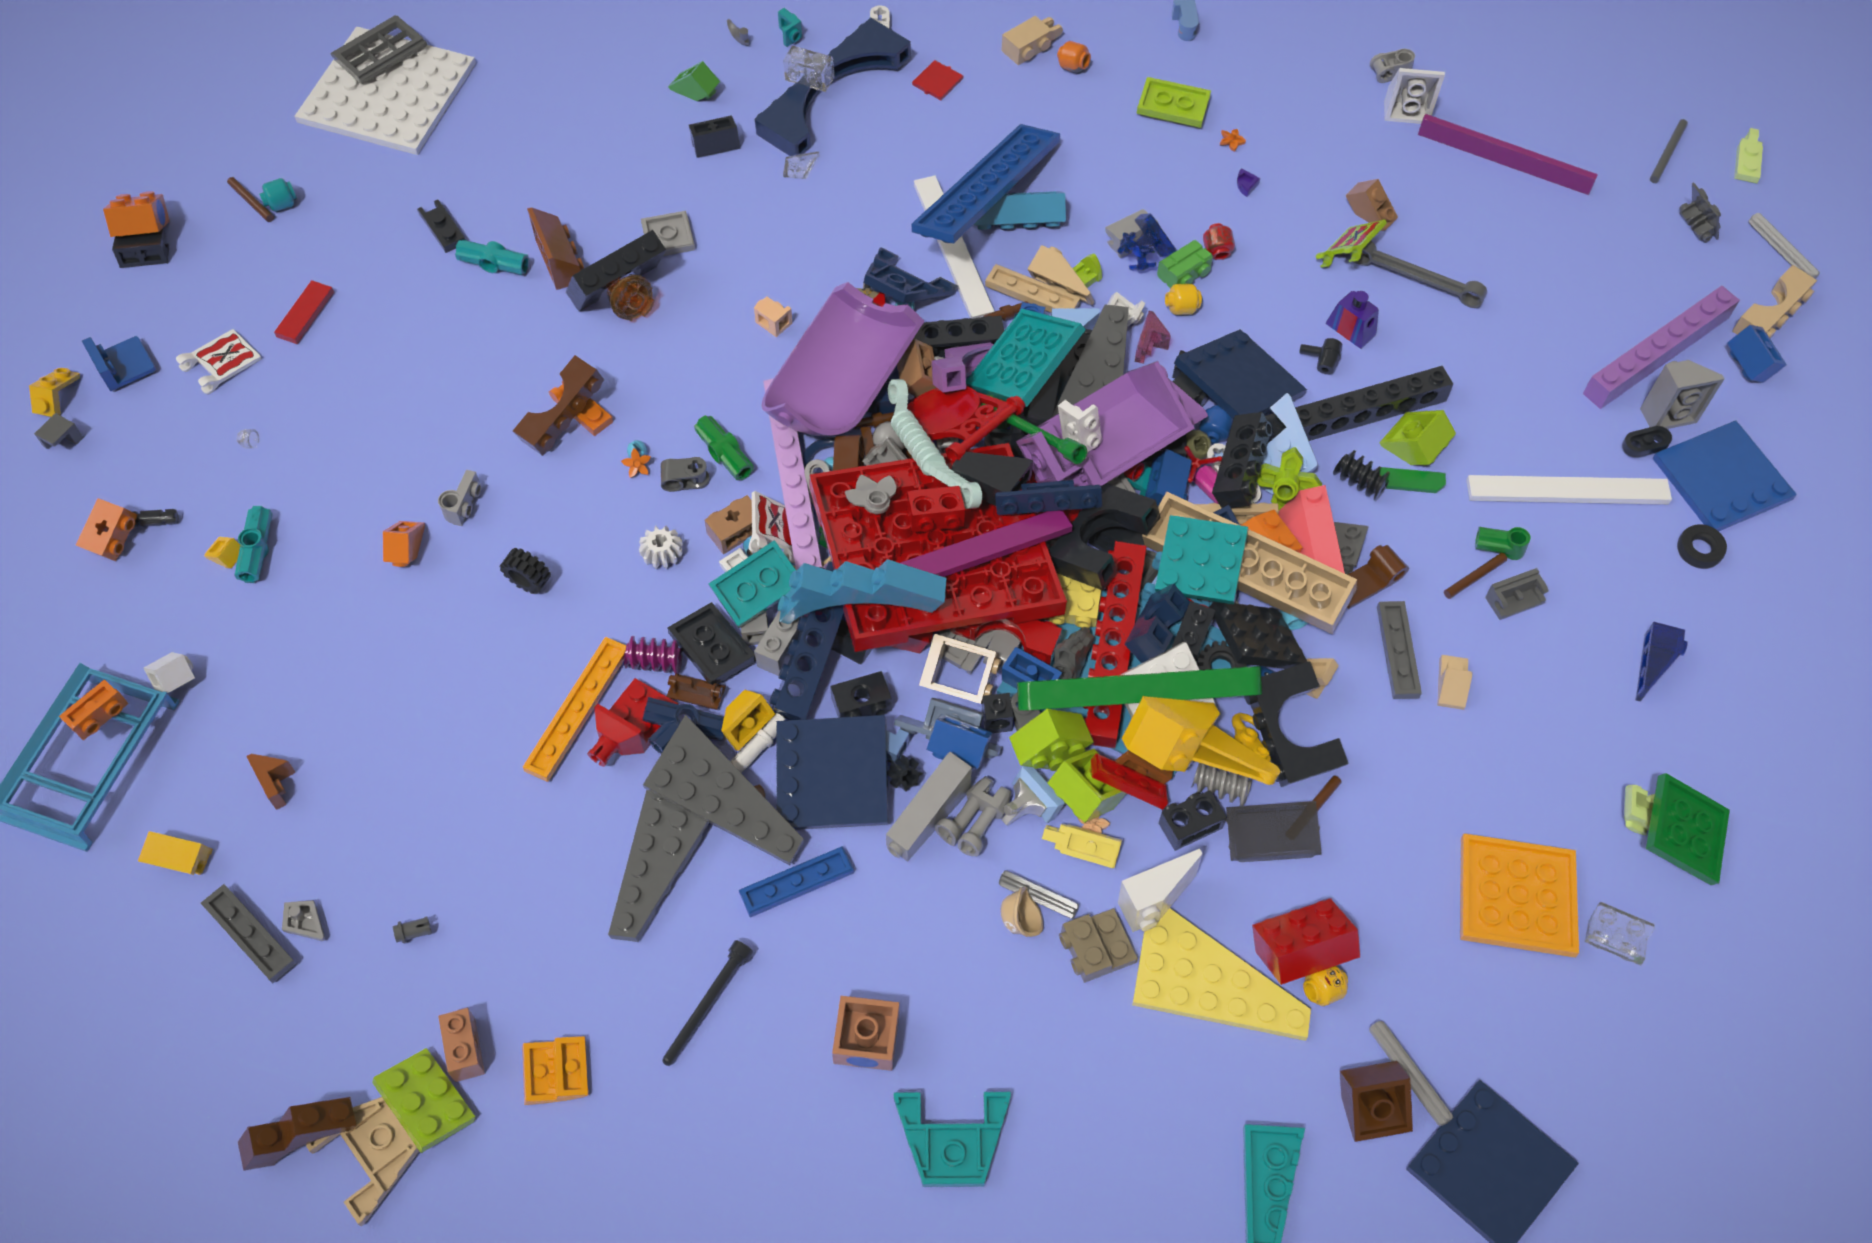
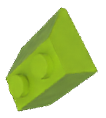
[1379,410,1456,466]

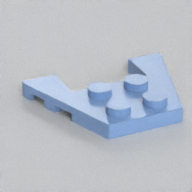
[1213,393,1319,494]

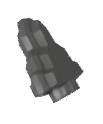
[1052,627,1094,679]

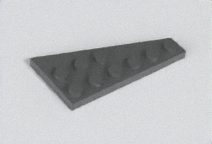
[1053,305,1129,417]
[643,715,804,866]
[608,790,709,942]

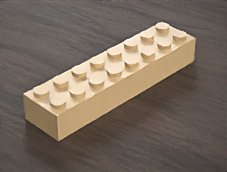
[1142,492,1357,634]

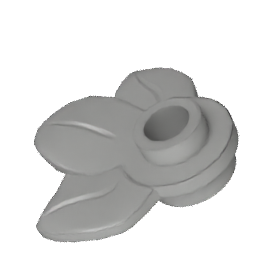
[845,475,896,514]

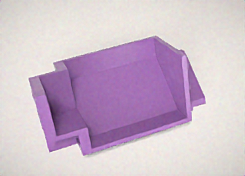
[1016,361,1208,486]

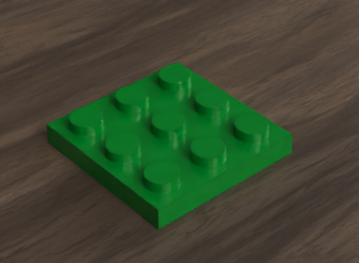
[1646,773,1730,885]

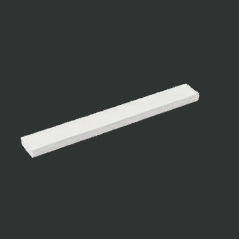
[914,176,994,318]
[1466,475,1672,504]

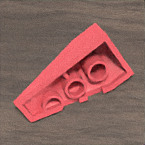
[1278,485,1345,574]

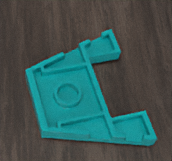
[894,1092,1011,1187]

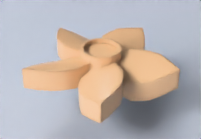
[1077,817,1110,834]

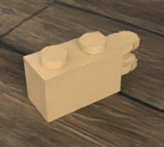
[1001,16,1063,65]

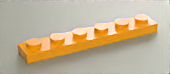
[523,637,626,782]

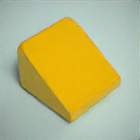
[204,537,240,569]

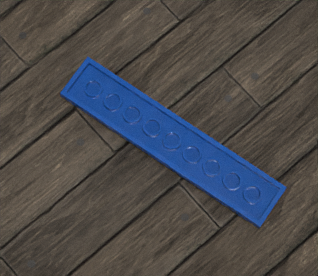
[911,124,1060,244]

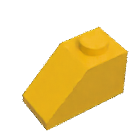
[721,690,775,751]

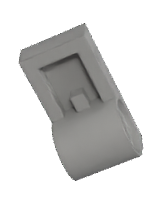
[438,469,482,526]

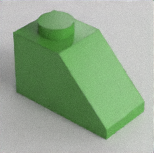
[668,61,720,101]

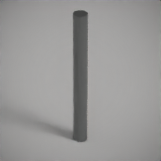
[1650,119,1688,183]

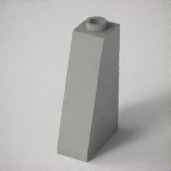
[886,752,972,862]

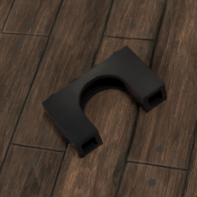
[566,230,666,312]
[1049,483,1161,590]
[1244,661,1349,787]

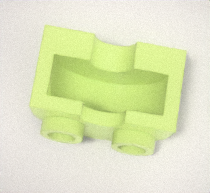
[1624,784,1655,835]

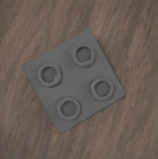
[1679,182,1721,242]
[1334,522,1369,574]

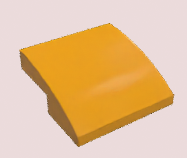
[522,1036,588,1105]

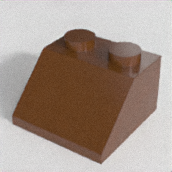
[1340,1061,1413,1142]

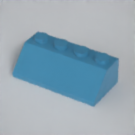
[974,191,1066,229]

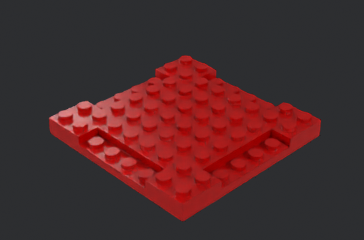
[809,443,1067,652]

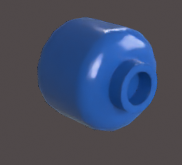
[1199,405,1233,444]

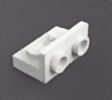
[1058,400,1102,453]

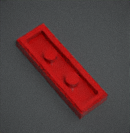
[274,280,334,344]
[1091,753,1168,810]

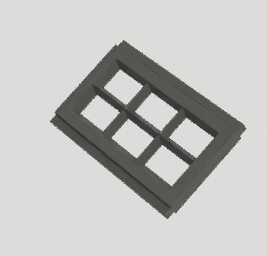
[330,15,427,84]

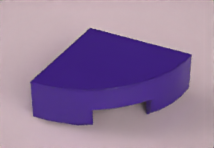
[1237,168,1260,197]

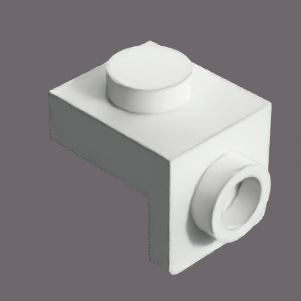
[1107,292,1145,327]

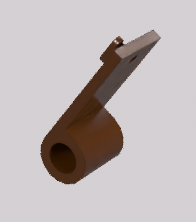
[1347,545,1409,609]

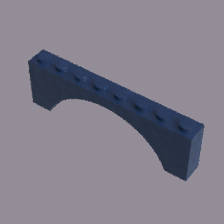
[754,17,911,160]

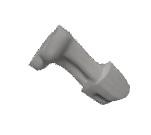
[935,776,1011,856]

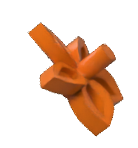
[1220,129,1246,152]
[621,448,651,477]

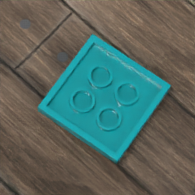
[1155,515,1249,604]

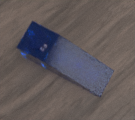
[1635,621,1688,702]

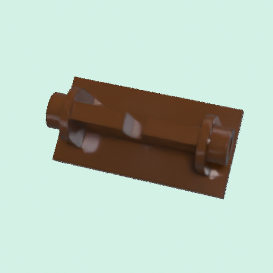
[667,673,726,710]

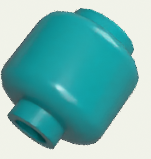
[259,178,297,212]

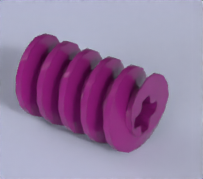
[624,636,683,674]

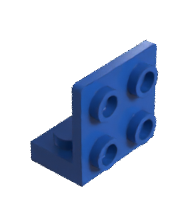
[82,336,156,392]

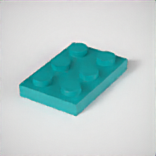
[708,540,796,628]

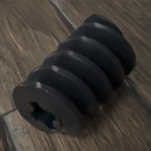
[1333,450,1390,501]

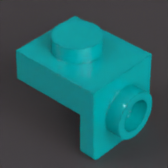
[778,8,802,47]

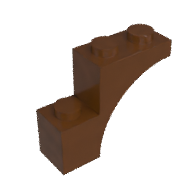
[238,1097,357,1171]

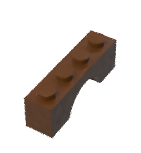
[513,355,604,456]

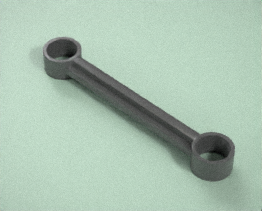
[1350,241,1487,308]

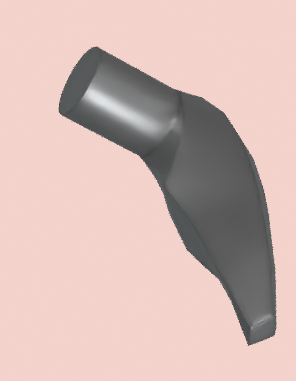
[727,19,749,45]

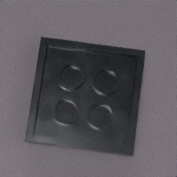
[1209,601,1308,669]

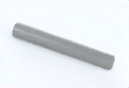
[1749,213,1820,279]
[1369,1021,1453,1126]

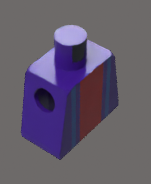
[1326,291,1379,349]

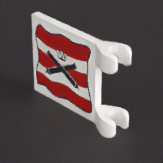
[176,329,262,394]
[749,491,795,564]

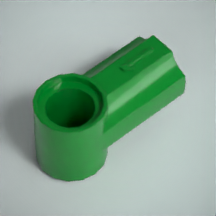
[1475,527,1531,560]

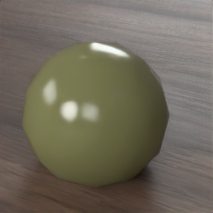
[1186,430,1212,460]

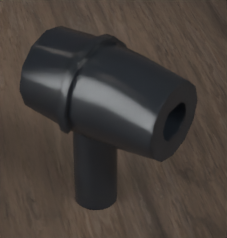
[1299,338,1343,374]

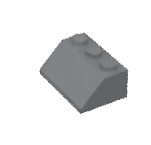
[1640,360,1725,429]

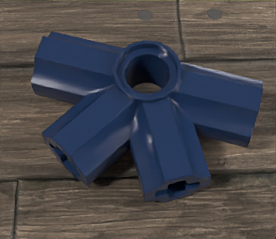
[642,697,724,754]

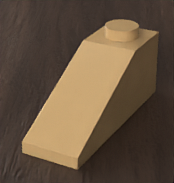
[1028,245,1094,305]

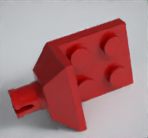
[587,678,679,767]

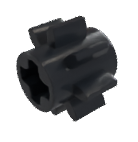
[887,755,923,791]

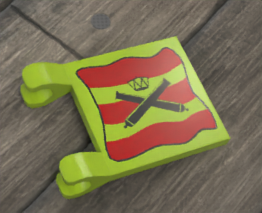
[1316,220,1387,268]

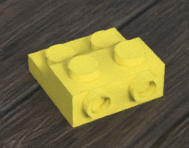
[1044,573,1101,628]

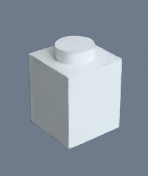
[143,652,195,693]

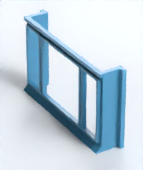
[0,662,180,852]

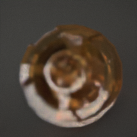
[607,274,655,321]

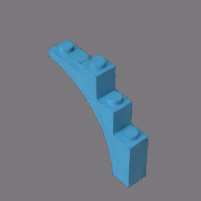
[778,559,946,624]

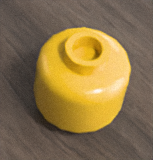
[1165,284,1202,315]

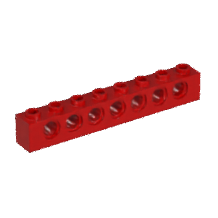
[1083,541,1147,748]

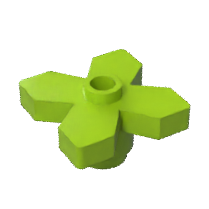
[1257,447,1322,511]

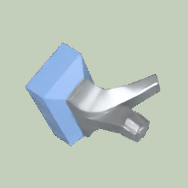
[1001,766,1065,826]

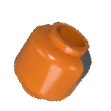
[1057,41,1091,73]

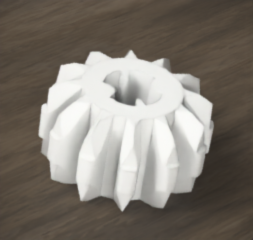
[639,525,683,570]

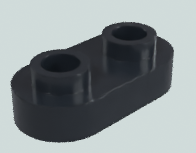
[1622,426,1672,457]

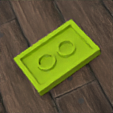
[1136,77,1211,128]
[372,1048,475,1153]

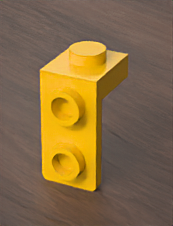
[29,368,80,417]

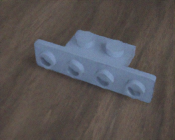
[894,698,1002,758]

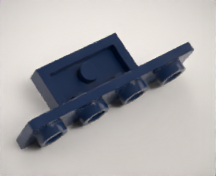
[995,480,1102,515]

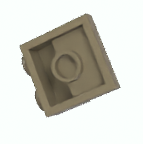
[1059,908,1138,983]

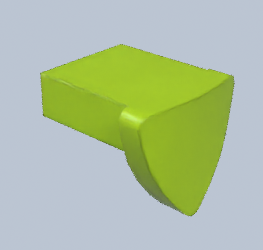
[1072,254,1102,288]

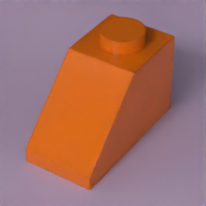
[383,521,425,567]

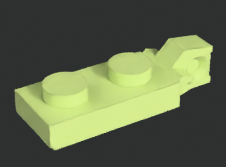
[1734,128,1763,183]

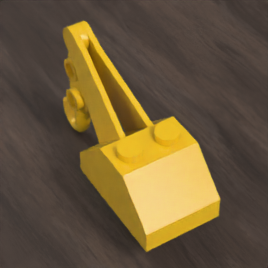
[1122,696,1280,785]

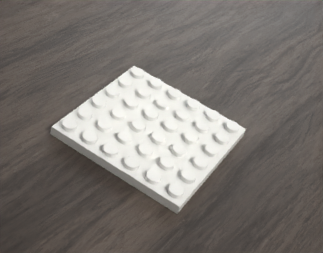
[294,26,476,155]

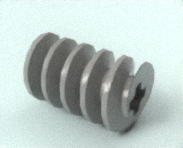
[1191,763,1252,806]

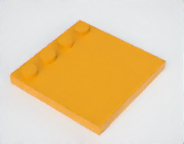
[1460,834,1579,958]

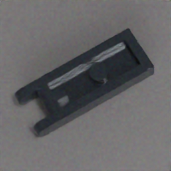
[417,199,465,253]

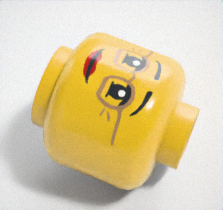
[1303,966,1348,1006]

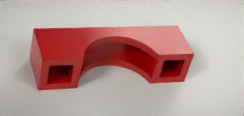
[950,618,1062,665]

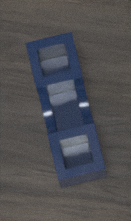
[1124,583,1190,663]

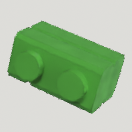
[1157,240,1213,288]

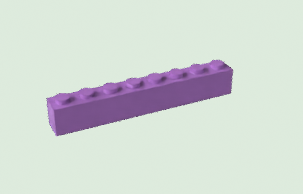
[1583,285,1740,409]

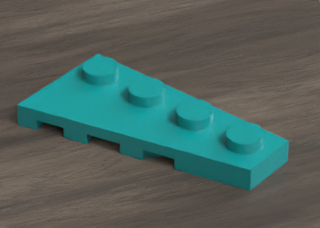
[1243,1124,1305,1243]

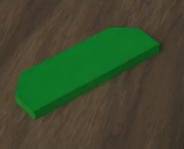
[1380,467,1446,493]

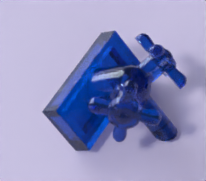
[1117,213,1177,271]

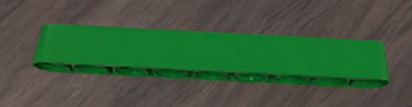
[1017,666,1262,710]

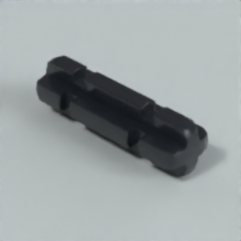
[133,509,179,527]

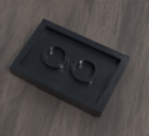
[667,602,756,685]

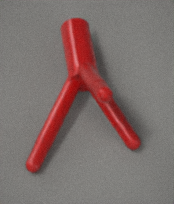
[1184,446,1222,483]

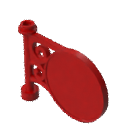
[907,386,1025,463]

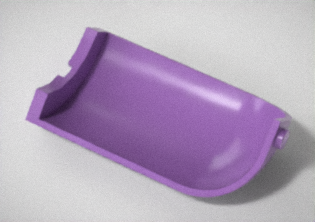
[761,282,924,436]

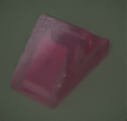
[1134,311,1171,364]

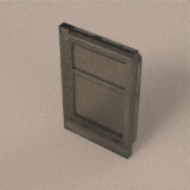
[1226,801,1322,862]

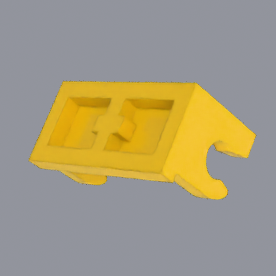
[138,831,213,875]

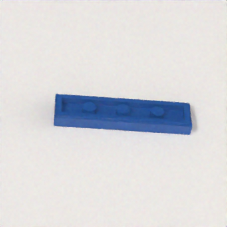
[738,846,854,918]

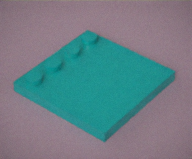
[966,309,1086,407]

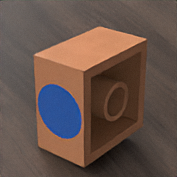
[832,996,900,1071]

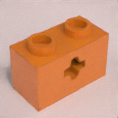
[76,498,137,562]

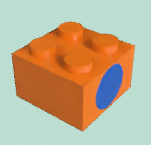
[103,191,170,237]

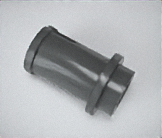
[393,916,432,944]

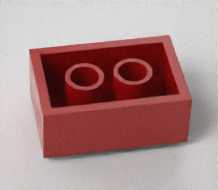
[1252,898,1360,985]

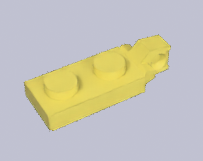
[1042,824,1122,868]

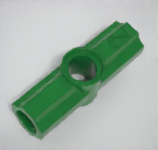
[694,415,754,481]

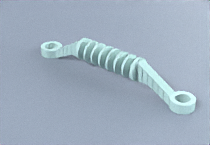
[888,379,982,509]

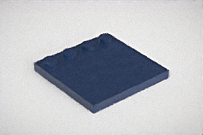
[1174,329,1307,419]
[776,715,889,830]
[1406,1080,1579,1243]

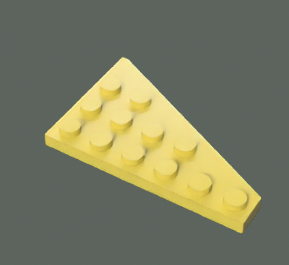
[1132,908,1311,1041]

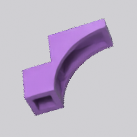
[932,342,993,392]

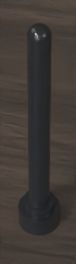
[662,940,754,1066]

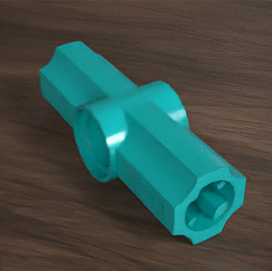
[455,240,529,275]
[234,506,273,583]

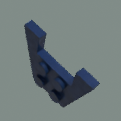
[863,247,958,303]

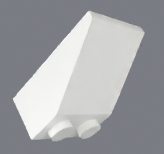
[1384,68,1445,124]
[1118,849,1202,932]

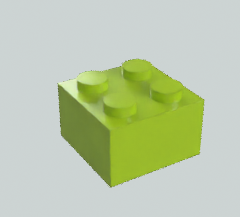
[1009,709,1093,771]
[1047,748,1126,823]

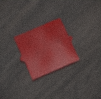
[912,60,964,100]

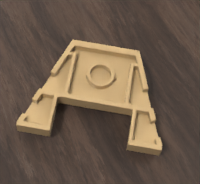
[306,1097,419,1226]

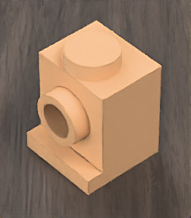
[754,297,792,337]

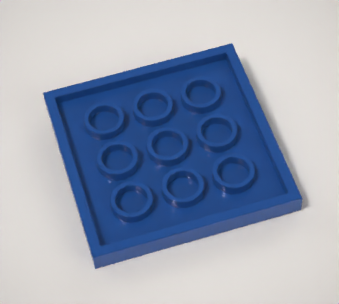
[1652,420,1797,531]

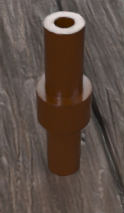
[983,301,1028,321]
[854,412,894,430]

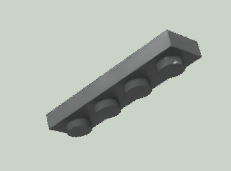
[1377,601,1422,699]
[201,884,296,984]

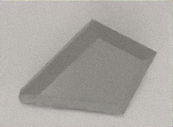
[282,900,325,941]

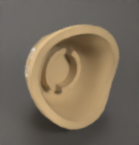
[1000,886,1043,937]

